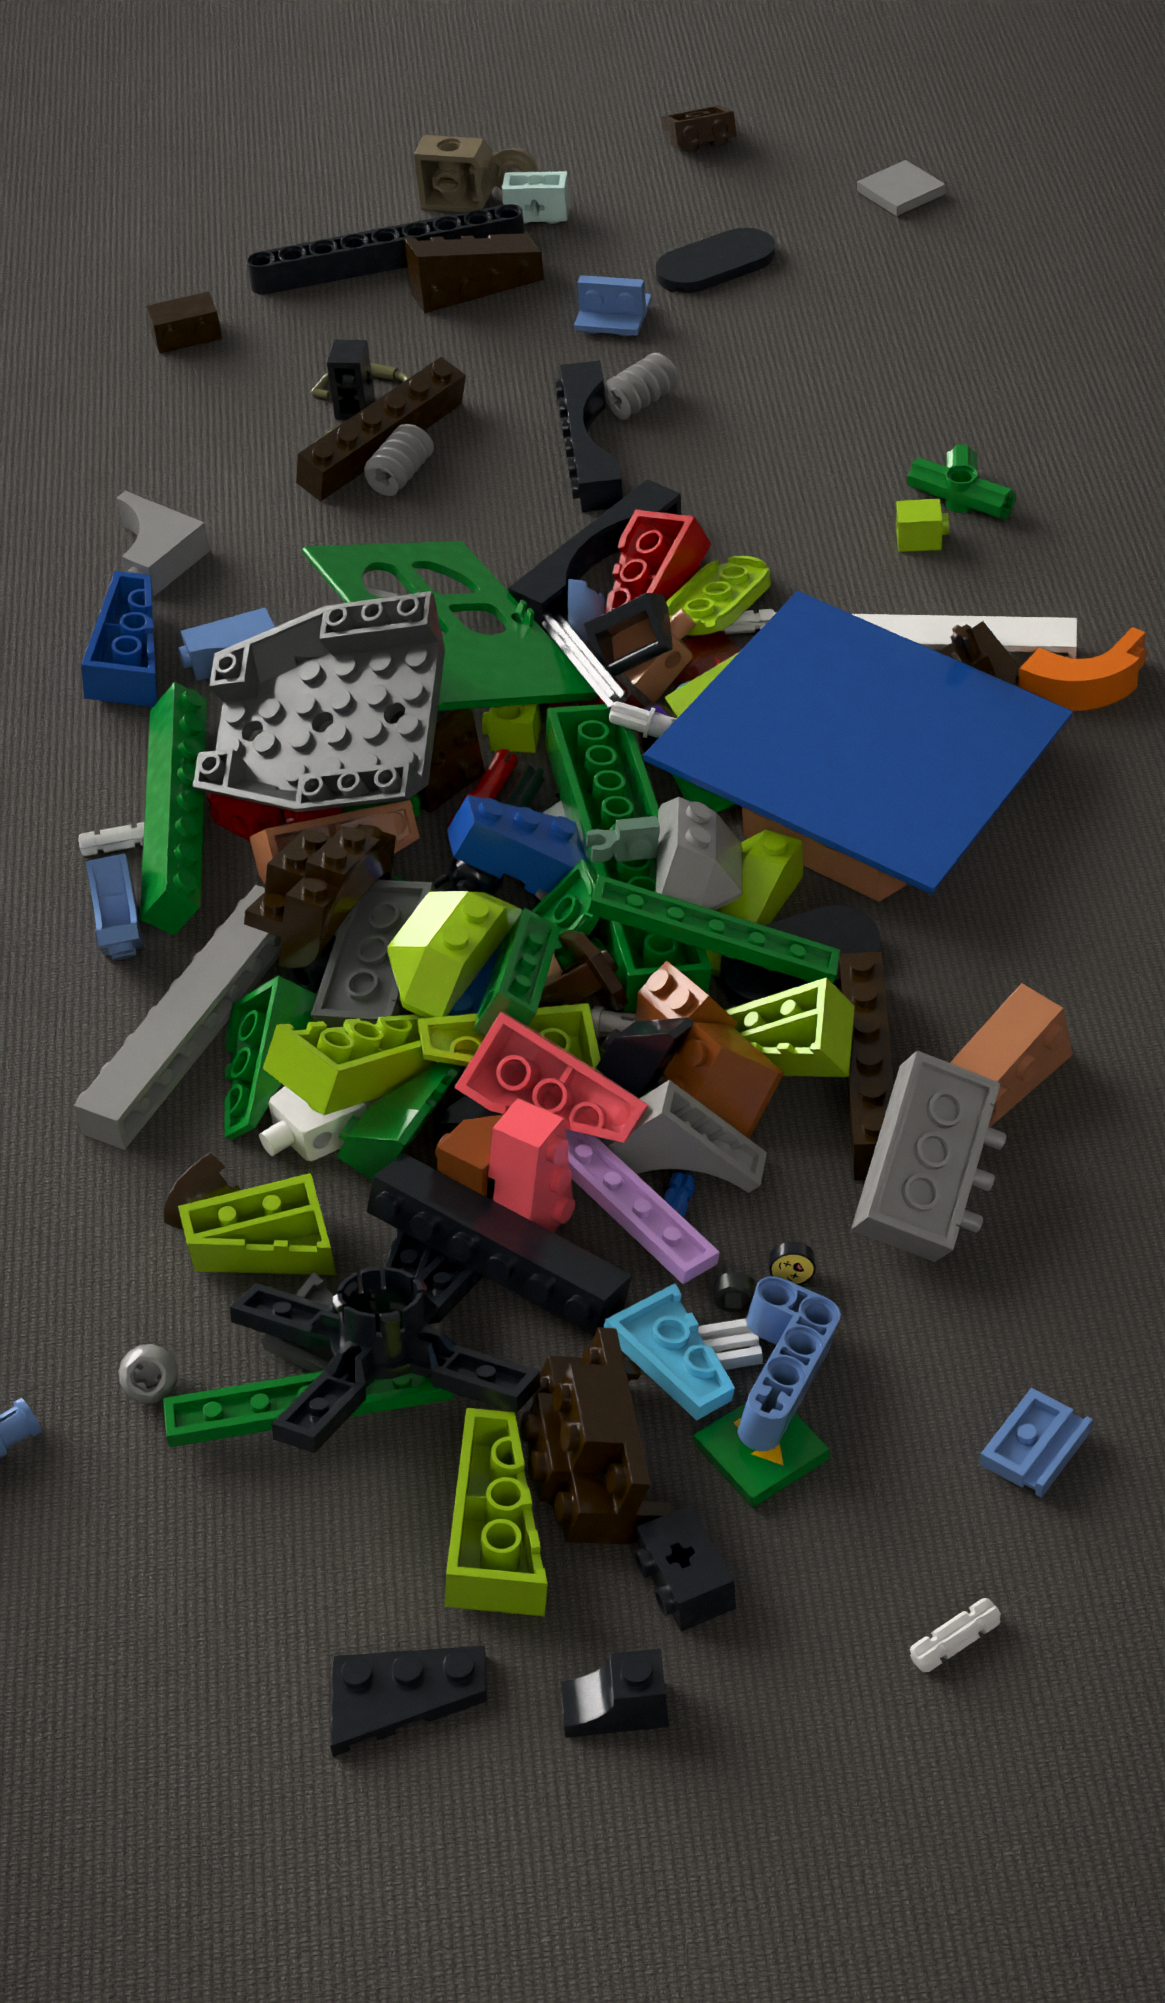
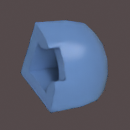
[568,579,606,642]

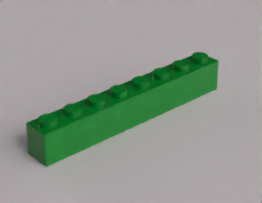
[140,682,207,936]

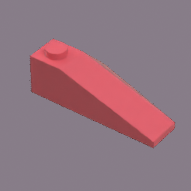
[454,1012,649,1144]

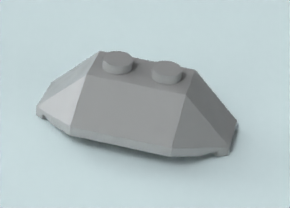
[656,797,742,910]

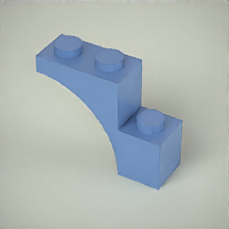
[85,853,144,960]

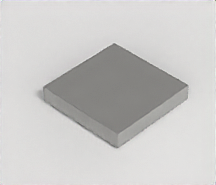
[857,160,946,216]

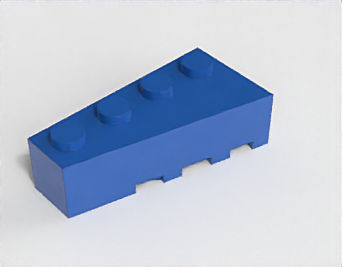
[81,571,157,707]

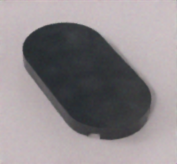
[655,228,775,293]
[719,904,881,1003]

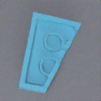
[604,1284,735,1420]

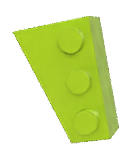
[725,978,855,1077]
[178,1173,336,1275]

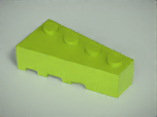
[263,1014,438,1116]

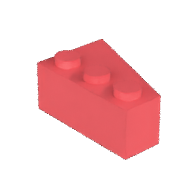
[488,1098,575,1233]

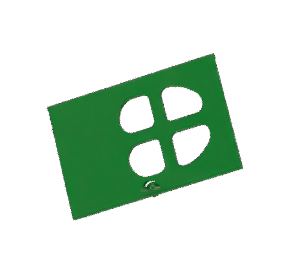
[302,541,598,711]

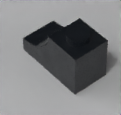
[560,1648,669,1738]

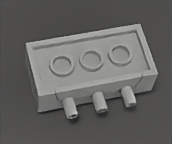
[851,1050,1006,1262]

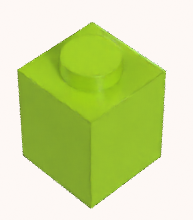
[896,499,949,552]

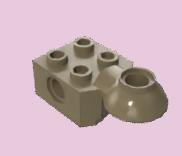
[414,135,539,212]

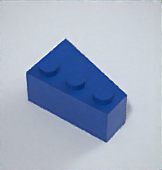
[447,795,587,894]

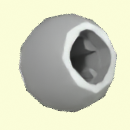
[118,1344,178,1404]

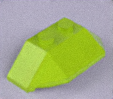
[387,891,522,1018]

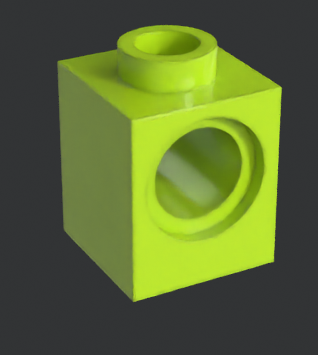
[482,704,541,753]

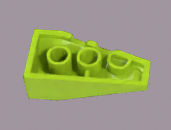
[706,829,803,977]
[417,1003,604,1075]

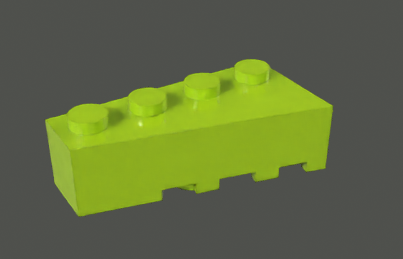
[445,1408,548,1617]

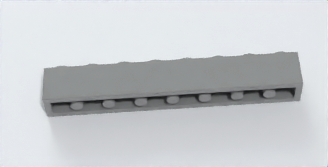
[74,885,281,1150]

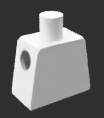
[259,1086,367,1161]

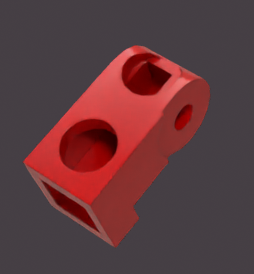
[206,792,283,841]

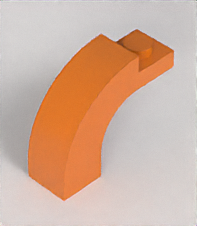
[1018,627,1147,711]

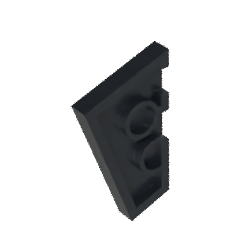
[330,1646,487,1757]

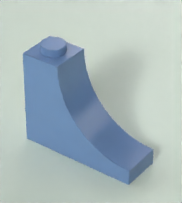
[178,607,275,681]

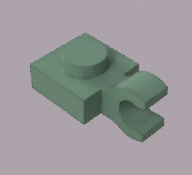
[586,816,660,863]

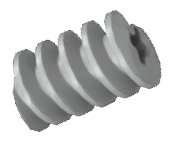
[604,353,679,420]
[364,424,434,496]

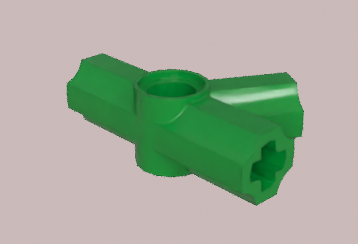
[907,445,1016,520]

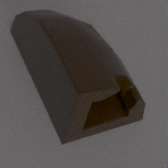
[164,1152,241,1229]

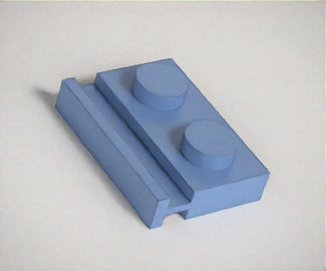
[980,1388,1093,1498]

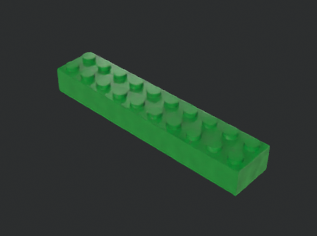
[545,704,712,1013]

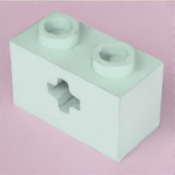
[502,171,570,224]

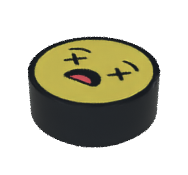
[769,1242,816,1285]

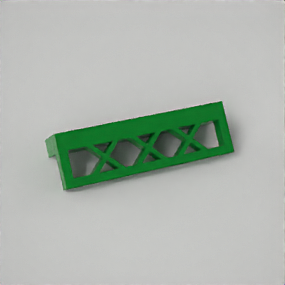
[473,908,561,1036]

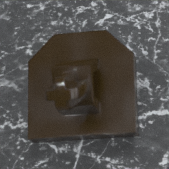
[939,621,1018,685]
[538,929,629,1010]

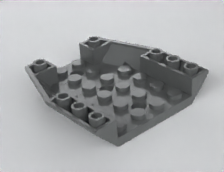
[193,591,445,812]

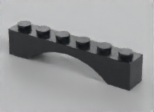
[555,360,623,512]
[508,479,682,632]

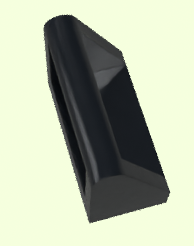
[584,593,673,677]

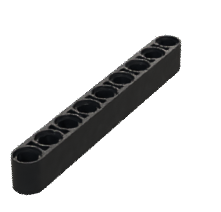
[247,204,525,295]

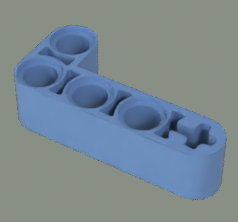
[738,1276,841,1451]

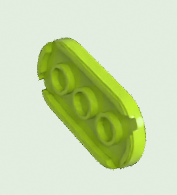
[666,556,771,635]

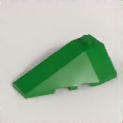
[224,976,317,1141]

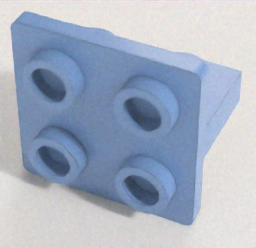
[574,275,651,336]

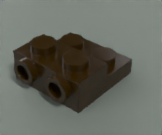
[661,105,737,151]

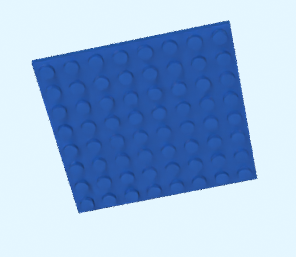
[643,591,1073,895]

